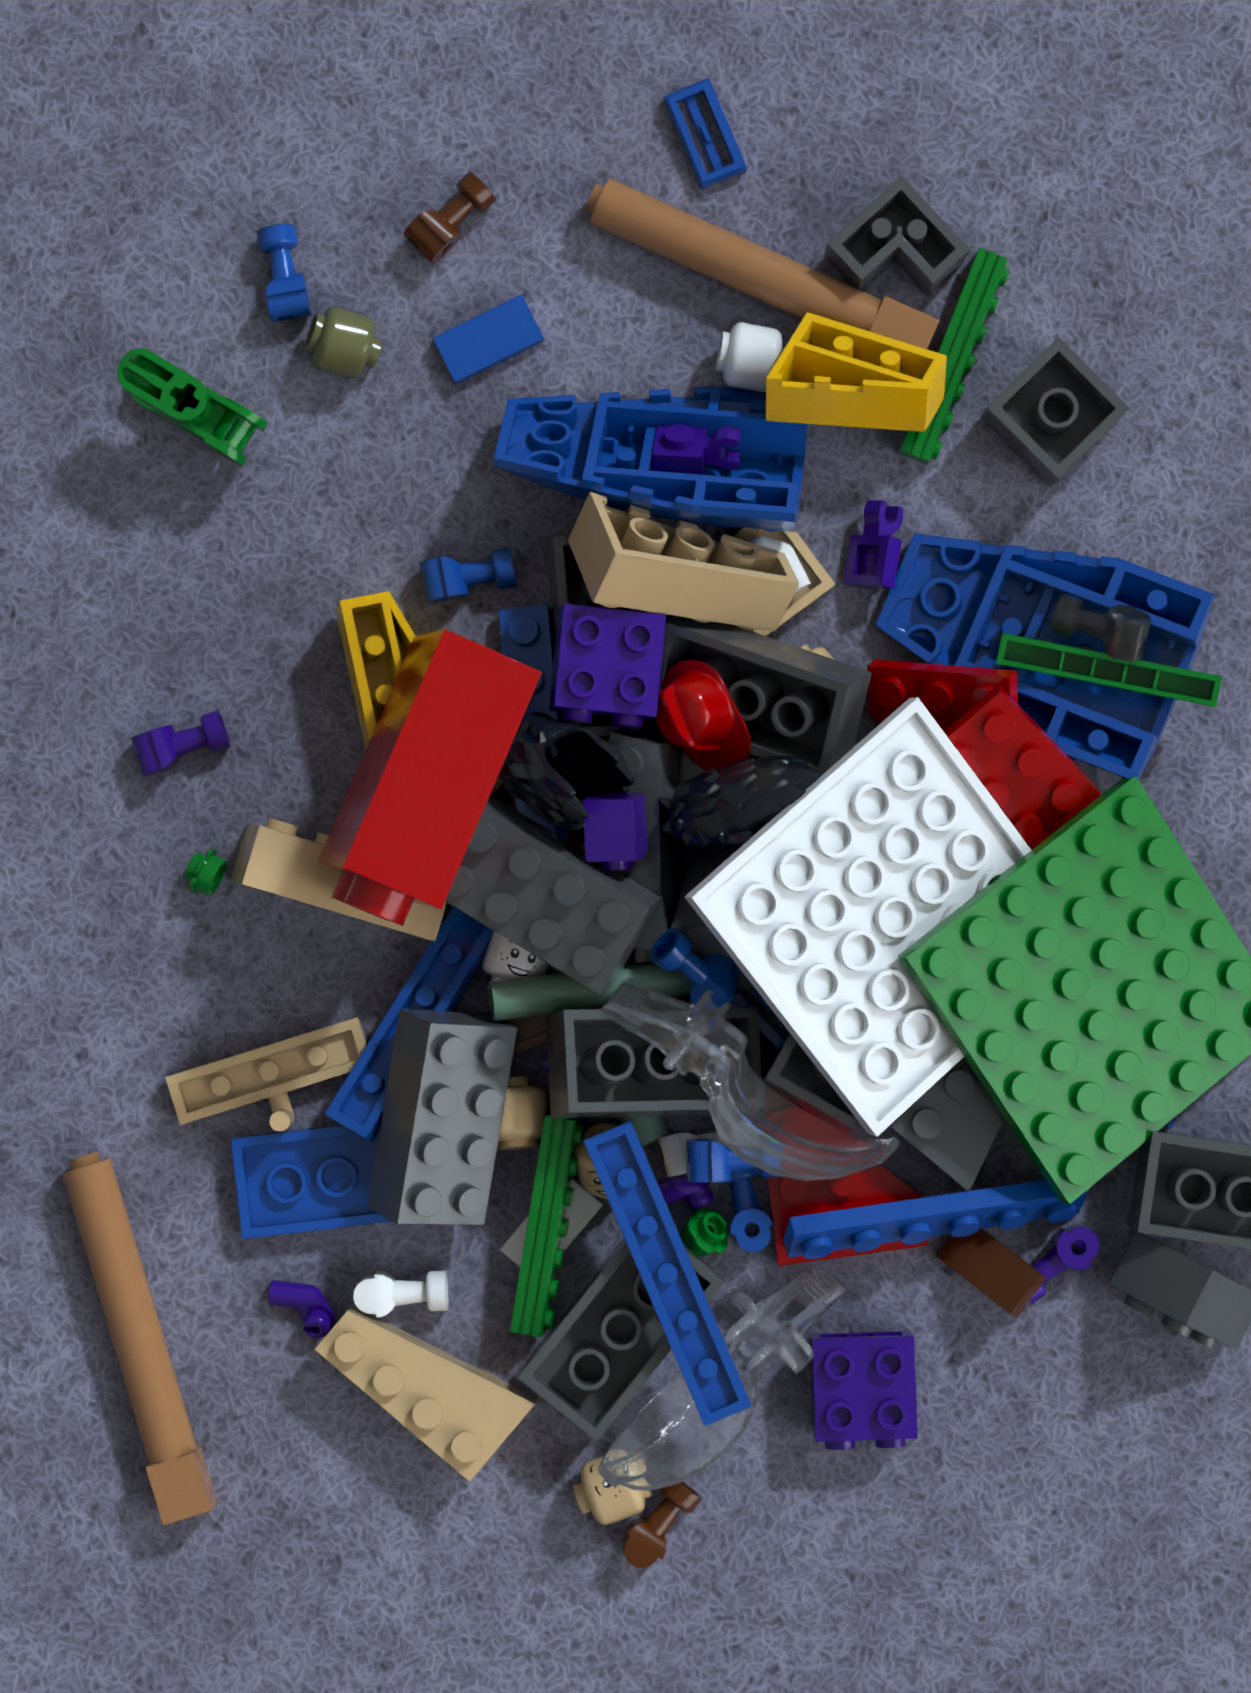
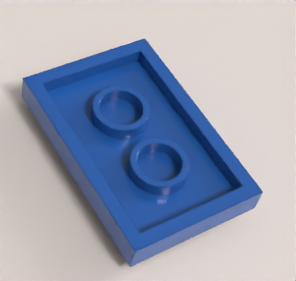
[231,1125,392,1239]

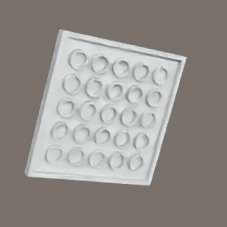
[685,697,1031,1137]

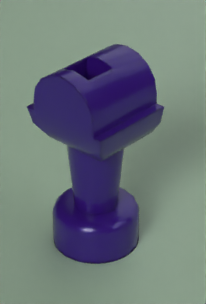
[131,710,231,777]
[1029,1224,1100,1304]

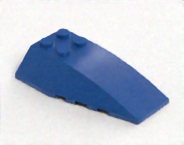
[494,386,808,532]
[875,533,1215,782]

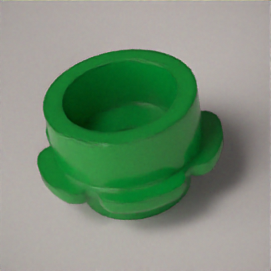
[184,848,228,897]
[682,1208,729,1257]

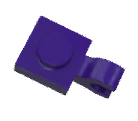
[652,424,741,474]
[843,500,903,589]

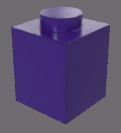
[583,793,648,870]

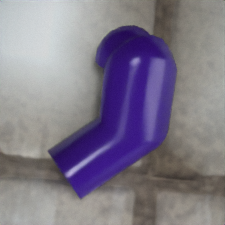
[657,1175,714,1210]
[268,1280,335,1338]

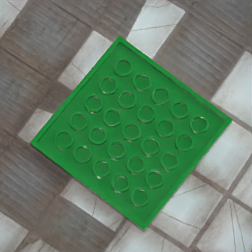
[898,775,1251,1205]

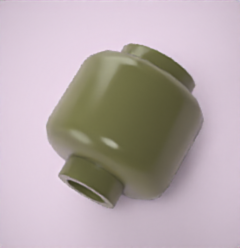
[304,306,382,379]

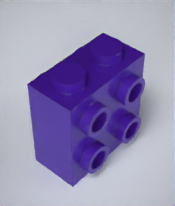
[549,604,666,729]
[809,1330,918,1450]

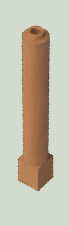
[585,178,940,349]
[62,1151,217,1526]

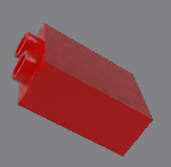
[318,628,542,926]

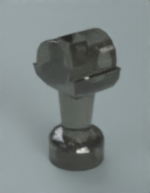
[1051,594,1152,661]

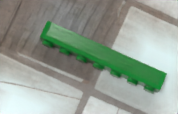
[898,247,1010,465]
[996,633,1222,708]
[510,1111,584,1337]

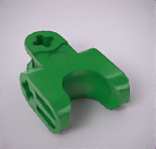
[117,348,269,467]

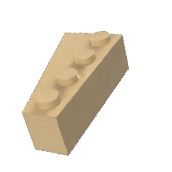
[568,492,799,632]
[314,1305,537,1482]

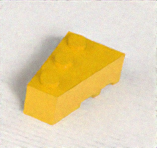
[766,312,947,432]
[335,591,416,750]

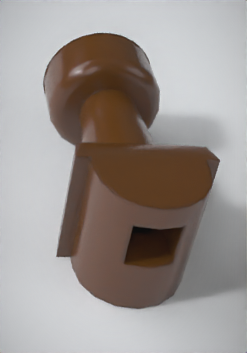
[403,171,496,264]
[623,1474,703,1568]

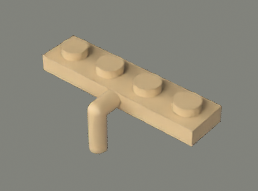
[165,1017,368,1132]

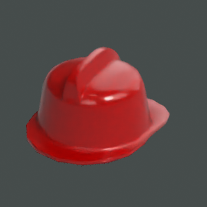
[655,659,751,771]

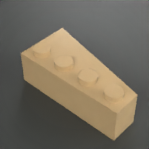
[230,818,447,942]

